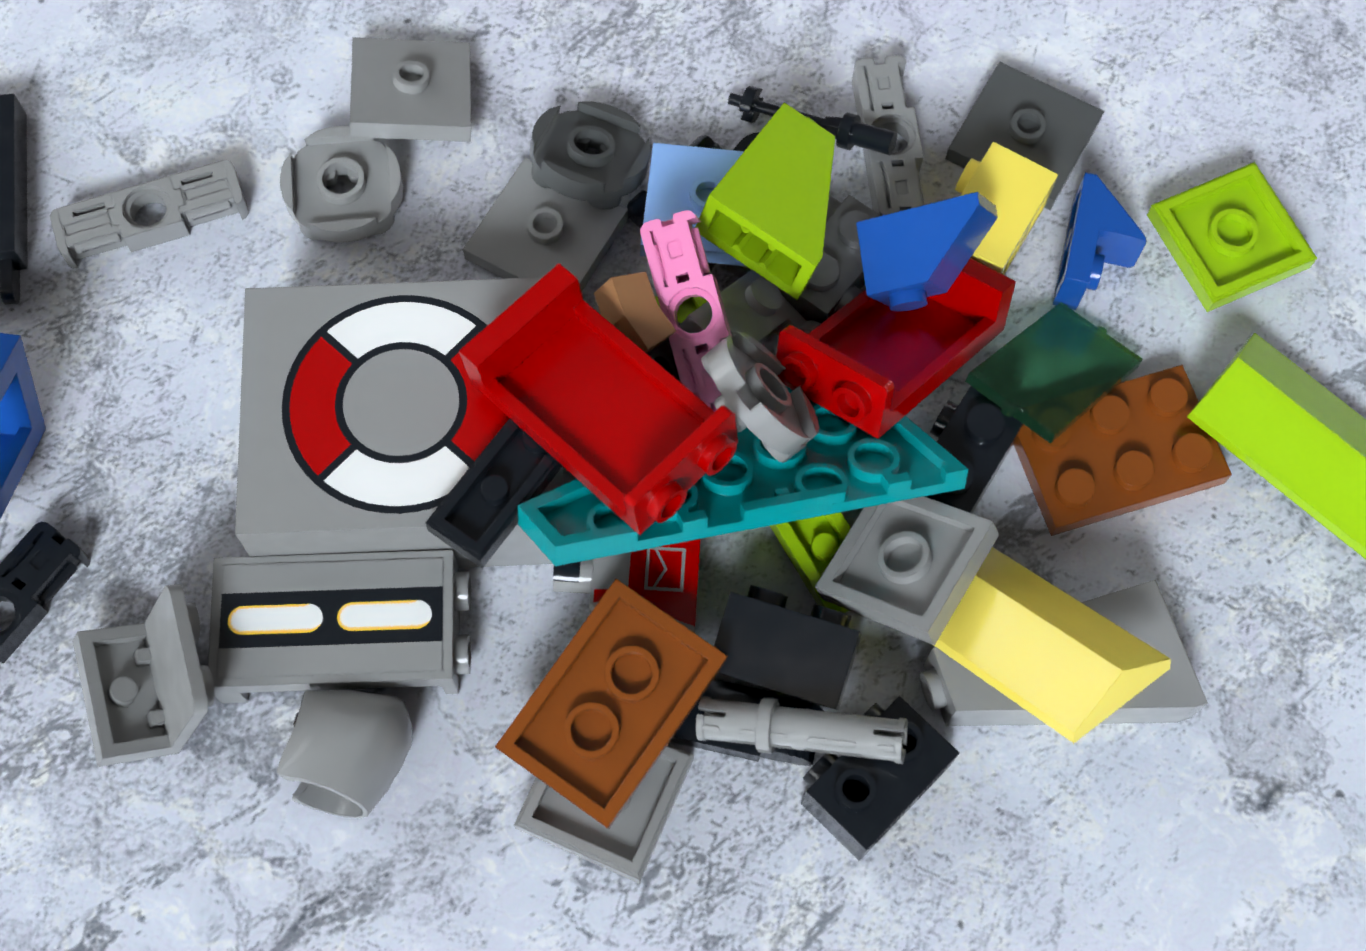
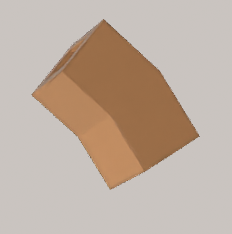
[594,272,676,353]

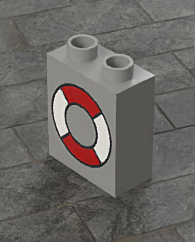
[235,277,577,568]

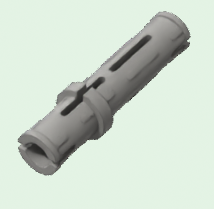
[696,696,908,764]

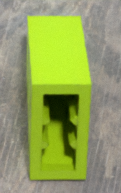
[695,102,835,300]

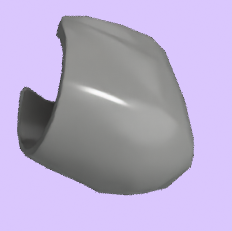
[277,690,412,818]

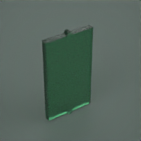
[965,302,1143,444]

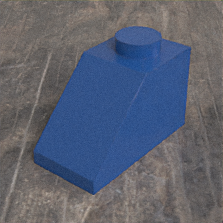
[856,192,998,311]

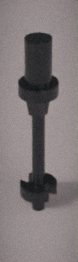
[728,86,897,155]

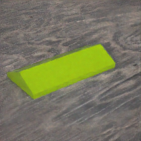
[1187,333,1366,559]

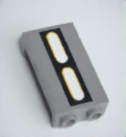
[208,550,471,703]

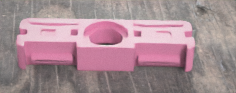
[640,210,732,411]

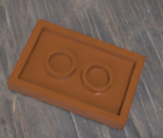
[1013,365,1232,536]
[495,579,728,829]

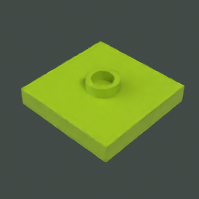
[1147,162,1317,312]

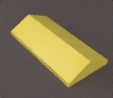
[934,547,1171,743]

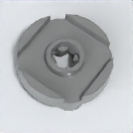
[280,126,404,243]
[701,332,819,462]

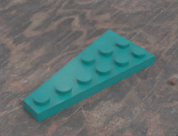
[518,386,969,566]

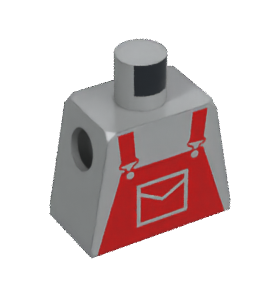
[553,539,700,633]

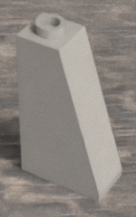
[919,580,1208,726]

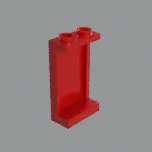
[776,258,1016,439]
[459,263,738,535]

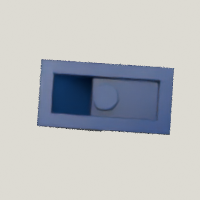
[1052,172,1147,310]

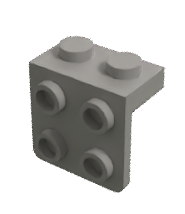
[73,584,215,767]

